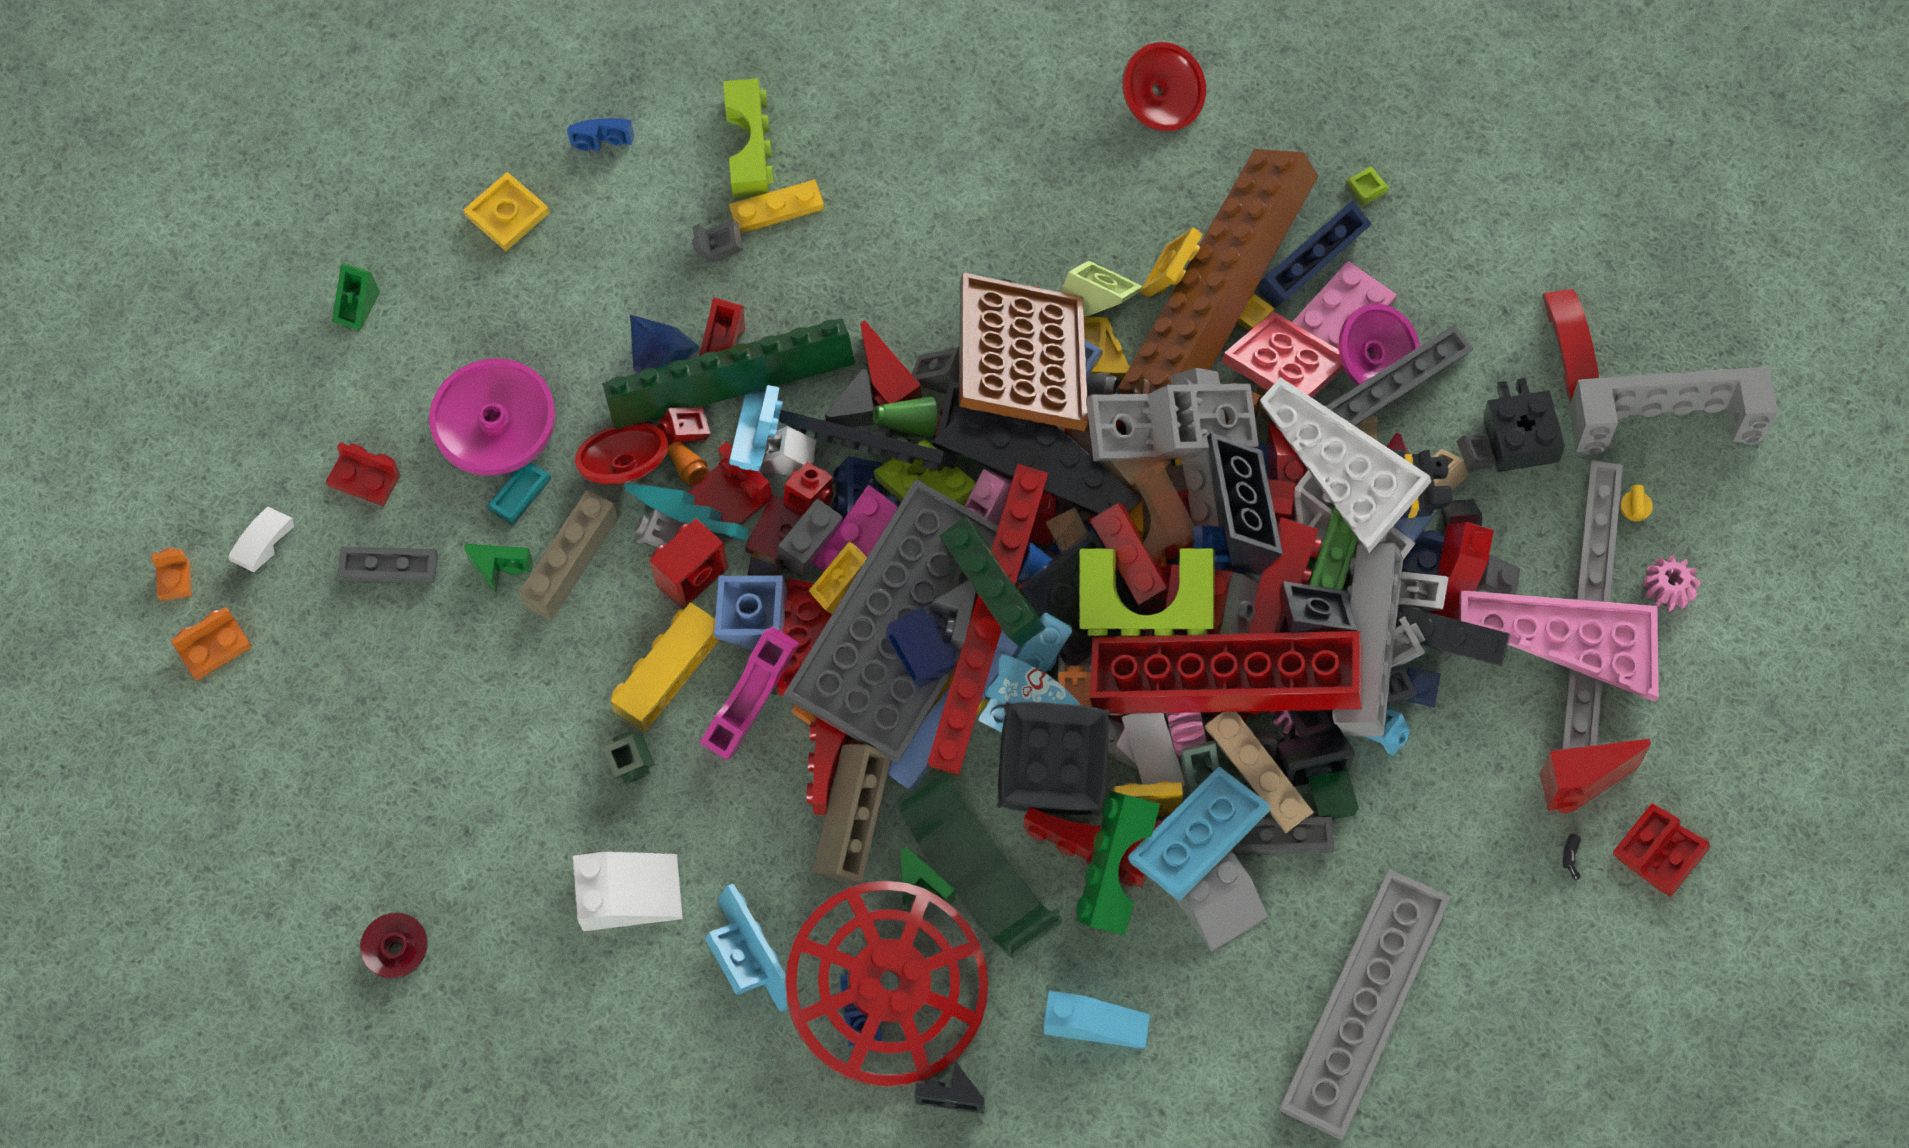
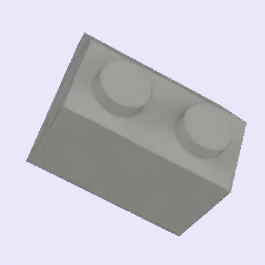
[1174,851,1268,952]

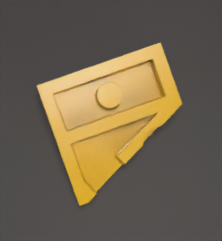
[1084,316,1131,379]

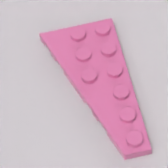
[1459,590,1659,702]

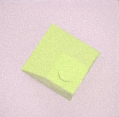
[1060,261,1142,317]

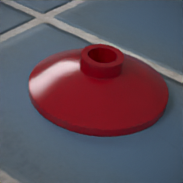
[360,913,428,979]

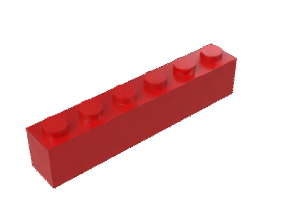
[1237,517,1322,719]

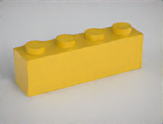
[610,602,720,733]

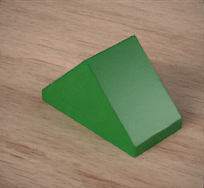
[332,263,380,330]

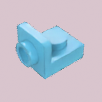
[1364,709,1410,756]

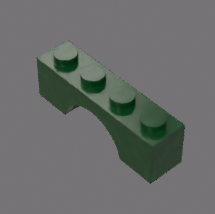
[939,516,1046,647]

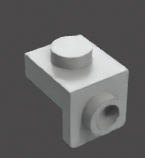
[1391,617,1425,668]

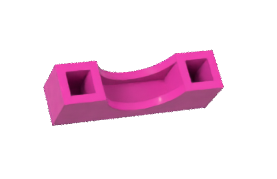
[699,627,800,760]

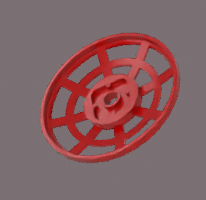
[784,881,988,1087]

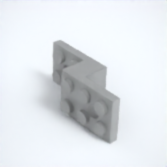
[1086,384,1259,461]

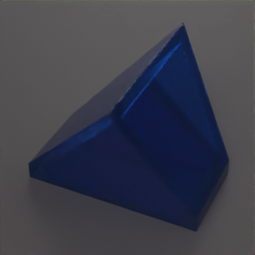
[630,314,699,373]

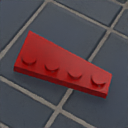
[777,578,832,696]

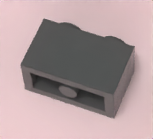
[777,499,843,577]

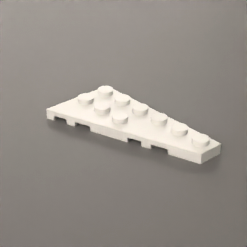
[1260,377,1431,553]

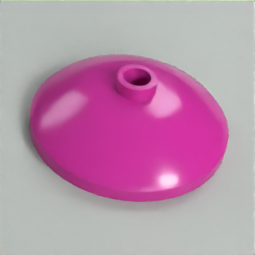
[1339,303,1420,386]

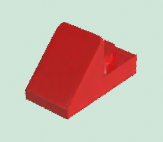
[699,297,745,356]

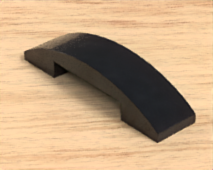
[1288,665,1417,739]

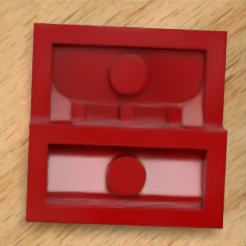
[1613,803,1710,897]

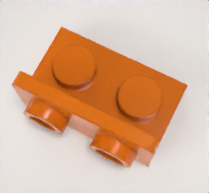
[171,607,252,681]

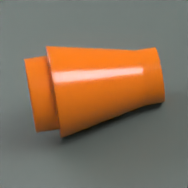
[667,441,709,486]

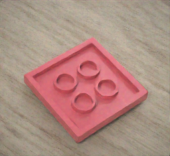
[1221,312,1344,398]

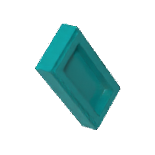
[487,462,551,526]

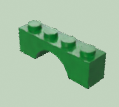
[1076,791,1160,935]

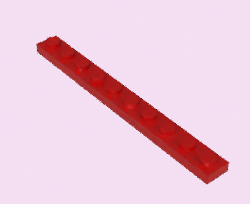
[926,463,1048,775]

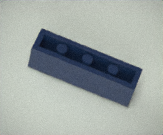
[1256,201,1372,308]

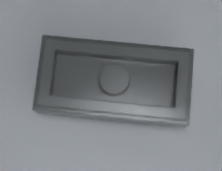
[1220,573,1258,634]

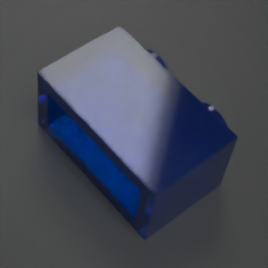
[885,606,956,689]

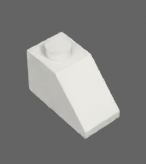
[759,426,816,476]

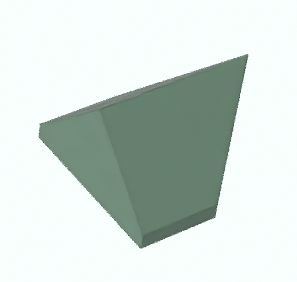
[1180,741,1235,795]

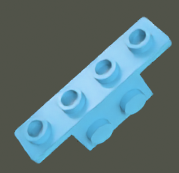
[729,385,783,471]
[979,613,1072,733]
[705,884,788,1012]

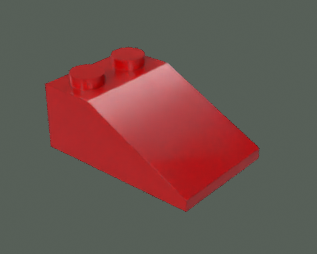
[1540,738,1651,813]

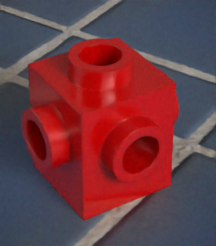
[783,461,834,516]

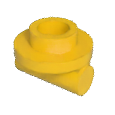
[1620,484,1653,522]

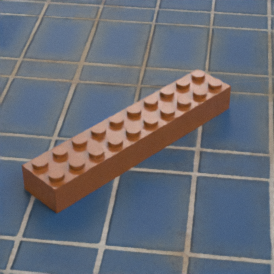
[1118,149,1318,394]

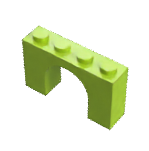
[1080,549,1215,636]

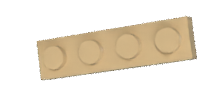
[1204,712,1313,833]

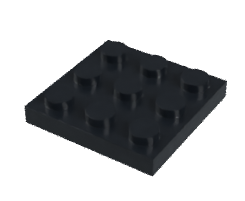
[1017,531,1146,667]

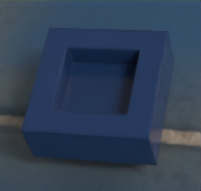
[1406,667,1441,707]

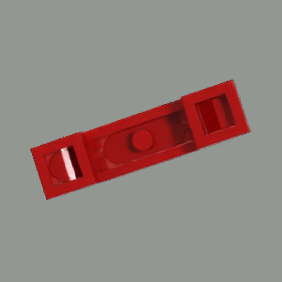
[1542,289,1599,402]

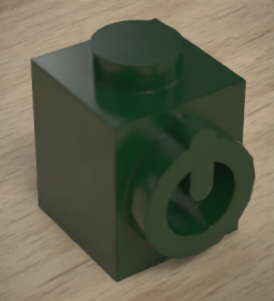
[602,731,655,784]

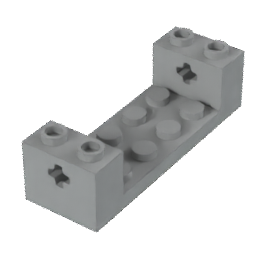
[1568,366,1778,455]

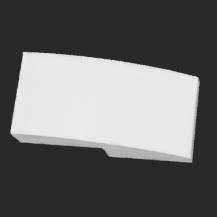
[228,507,294,572]

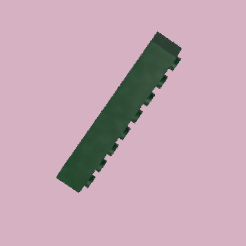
[602,318,855,430]

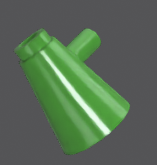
[873,396,938,438]

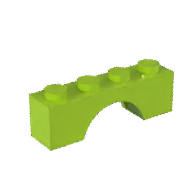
[723,78,774,199]

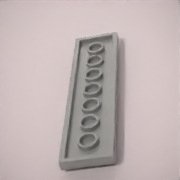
[1279,869,1451,1141]

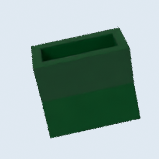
[1309,770,1359,820]

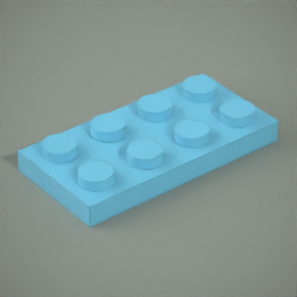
[1129,767,1270,901]

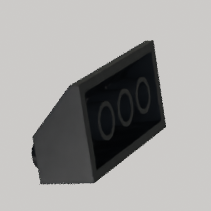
[1207,433,1283,576]

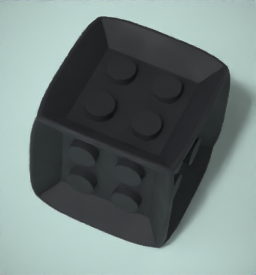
[997,702,1109,815]

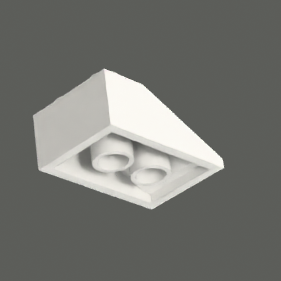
[573,852,683,931]

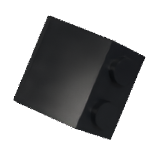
[1276,730,1355,787]

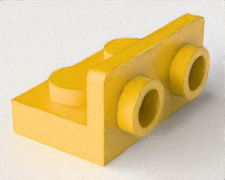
[809,542,867,614]
[1113,781,1183,816]

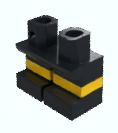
[1391,450,1453,519]

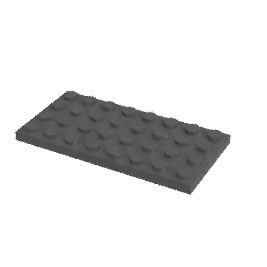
[783,479,1028,764]

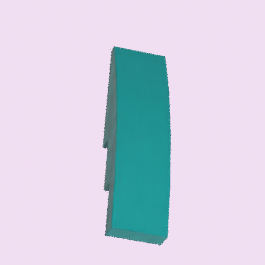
[625,483,749,542]

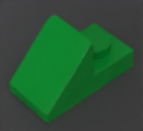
[464,544,533,592]
[901,846,955,906]

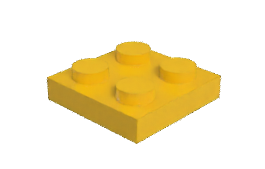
[463,172,550,251]
[1139,227,1203,298]

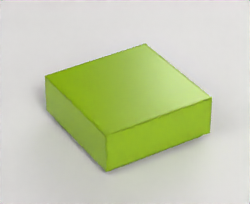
[1346,166,1389,206]

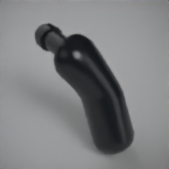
[1562,833,1581,880]

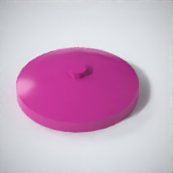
[429,358,556,476]

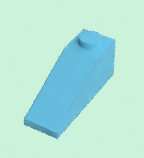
[1044,991,1150,1049]

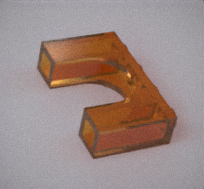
[1046,462,1195,561]

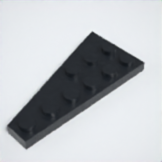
[932,408,1141,516]

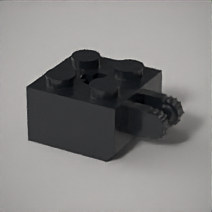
[1483,378,1565,472]

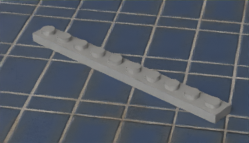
[1561,460,1623,749]

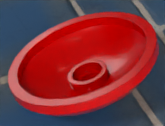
[1122,42,1206,132]
[575,422,668,485]

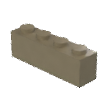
[519,490,618,621]
[812,744,890,883]

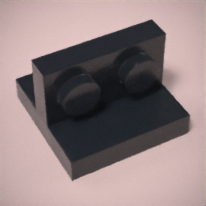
[1274,581,1357,633]

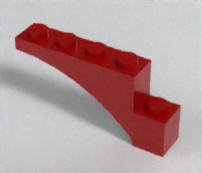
[806,717,852,815]
[1024,807,1165,888]

